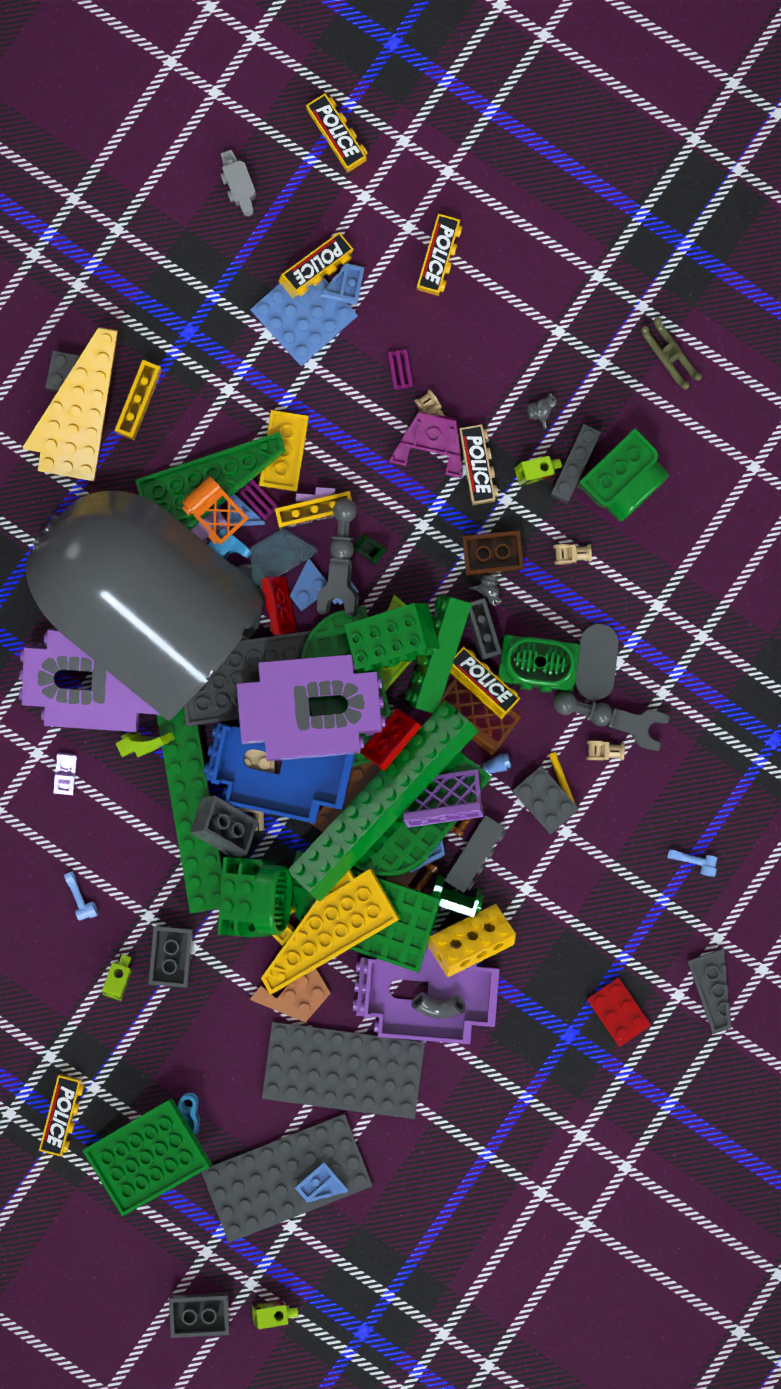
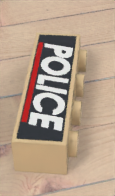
[459,425,498,506]

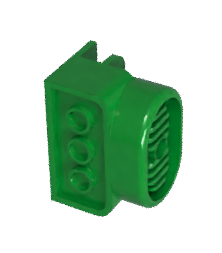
[577,429,669,522]
[498,635,580,693]
[217,857,292,937]

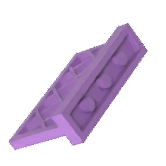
[403,769,484,828]

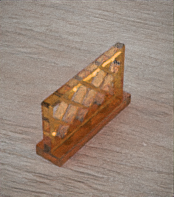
[439,678,522,755]

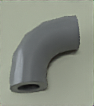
[411,992,466,1019]

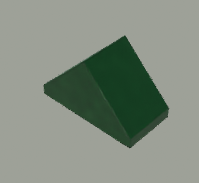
[354,533,387,567]

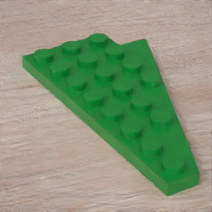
[135,432,286,530]

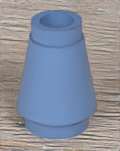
[482,753,512,774]

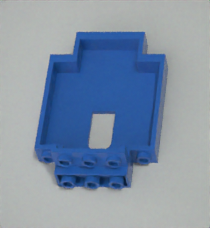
[204,719,355,824]

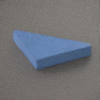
[230,494,265,527]

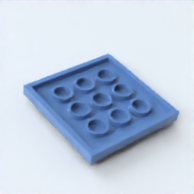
[250,277,358,367]

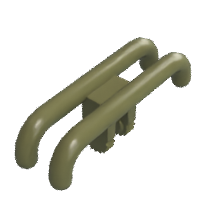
[641,317,702,390]

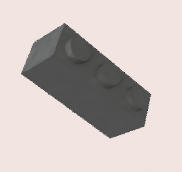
[467,598,502,661]

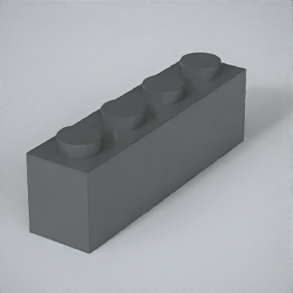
[550,424,601,504]
[444,815,506,893]

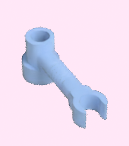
[667,850,717,877]
[64,871,98,921]

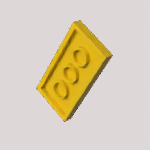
[259,410,309,492]

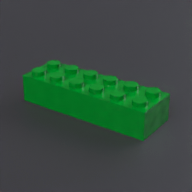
[405,594,472,714]

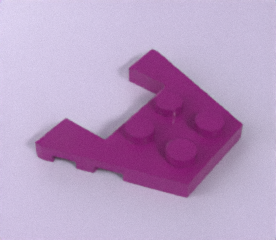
[389,411,463,478]

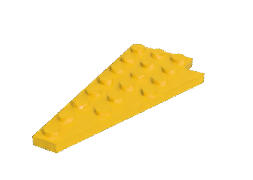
[23,327,118,481]
[261,869,400,995]

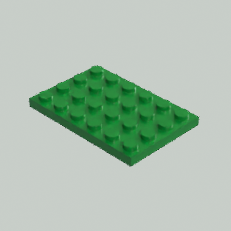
[82,1098,212,1217]

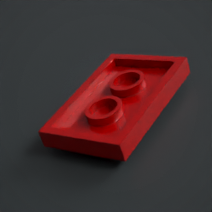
[261,577,298,635]
[360,708,422,771]
[587,977,651,1047]

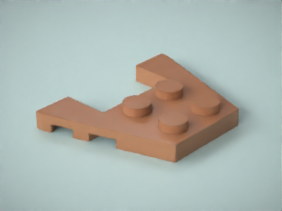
[250,969,331,1023]

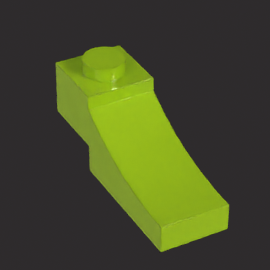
[115,732,175,757]

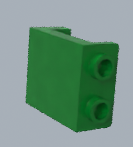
[432,874,484,917]

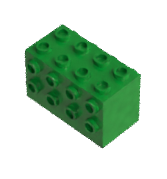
[344,603,440,672]

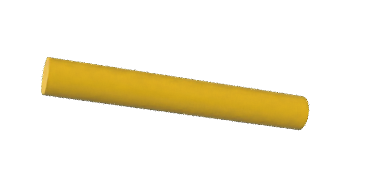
[548,752,576,805]

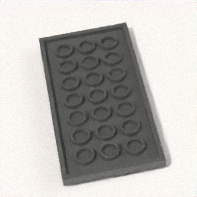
[183,631,312,727]
[262,1022,425,1119]
[201,1113,373,1243]

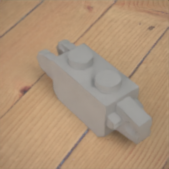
[220,150,256,217]

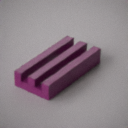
[388,349,413,390]
[239,479,279,520]

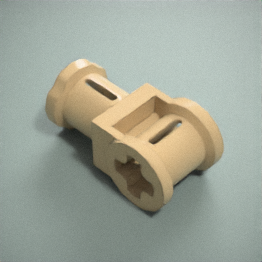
[414,389,445,416]
[553,544,592,565]
[586,741,625,761]

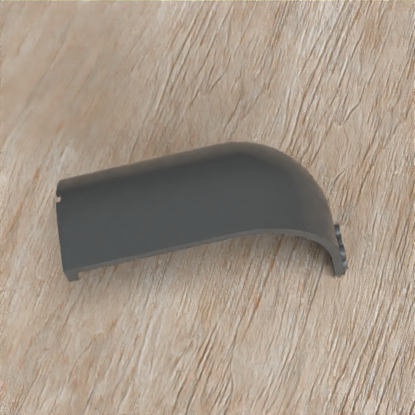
[25,491,265,721]

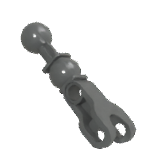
[317,498,359,617]
[553,691,670,751]

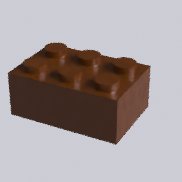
[462,530,524,576]

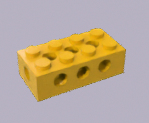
[428,904,516,977]

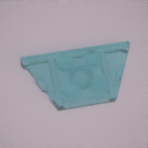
[250,529,318,588]

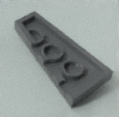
[687,948,731,1034]

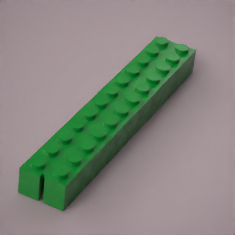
[287,701,479,902]
[157,708,223,914]

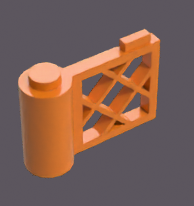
[181,476,249,545]

